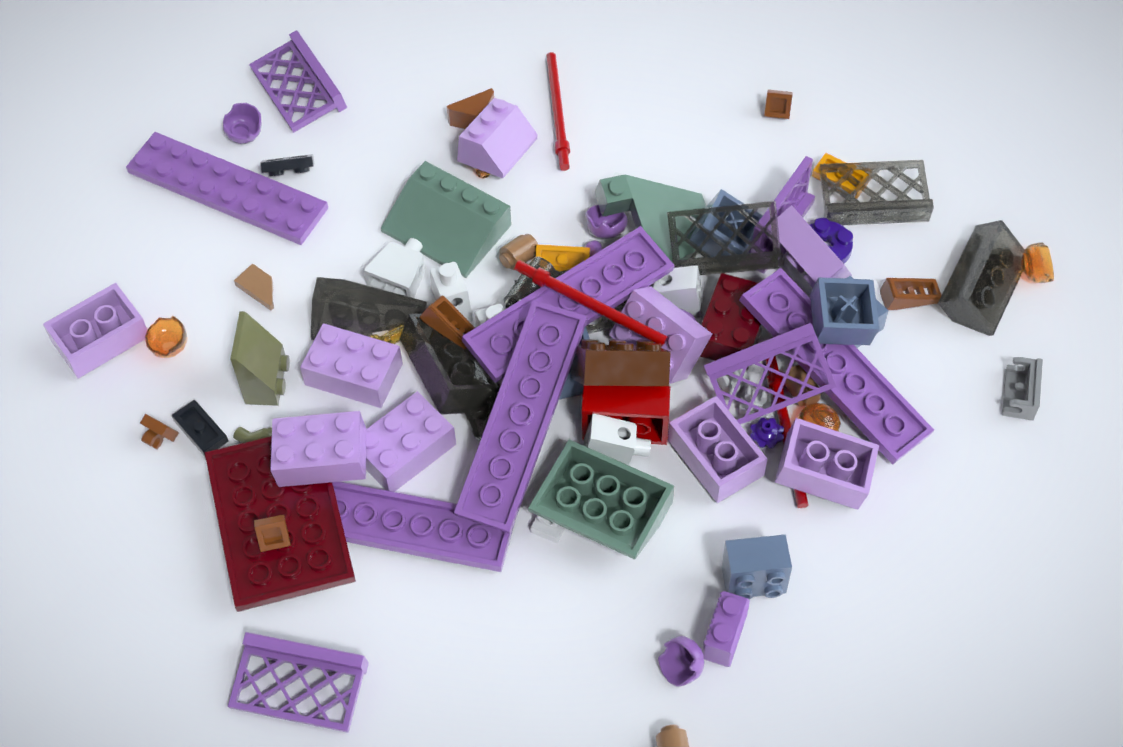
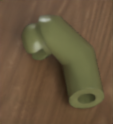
[233,427,272,443]

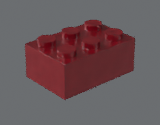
[700,273,764,370]

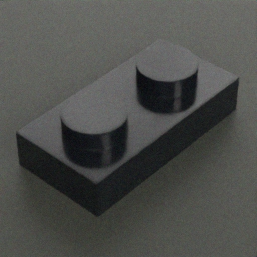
[260,154,315,176]
[171,399,229,458]

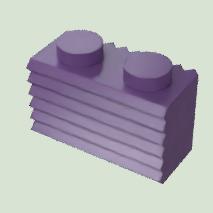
[702,591,750,667]

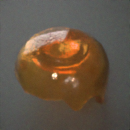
[1021,242,1054,283]
[145,315,188,358]
[797,402,841,432]

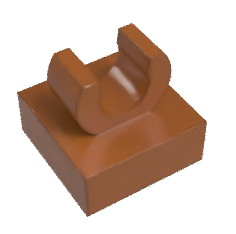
[764,89,793,119]
[140,414,179,450]
[254,515,290,552]

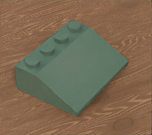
[381,161,512,278]
[528,439,674,560]

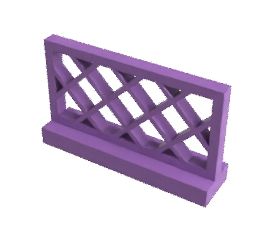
[249,30,348,133]
[741,156,815,274]
[704,323,837,425]
[228,632,369,733]

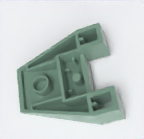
[595,174,706,268]

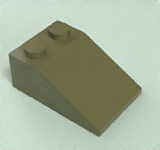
[230,311,290,406]

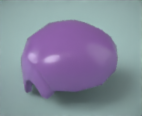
[223,103,262,144]
[585,204,628,239]
[658,636,705,687]

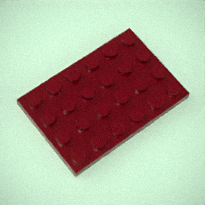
[205,436,356,612]

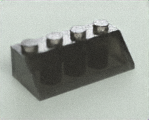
[938,220,1030,336]
[400,314,500,415]

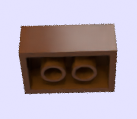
[571,339,671,386]

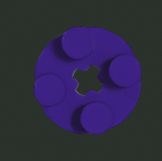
[810,218,853,264]

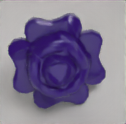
[750,417,784,449]

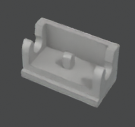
[1002,357,1043,421]

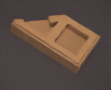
[234,263,274,311]

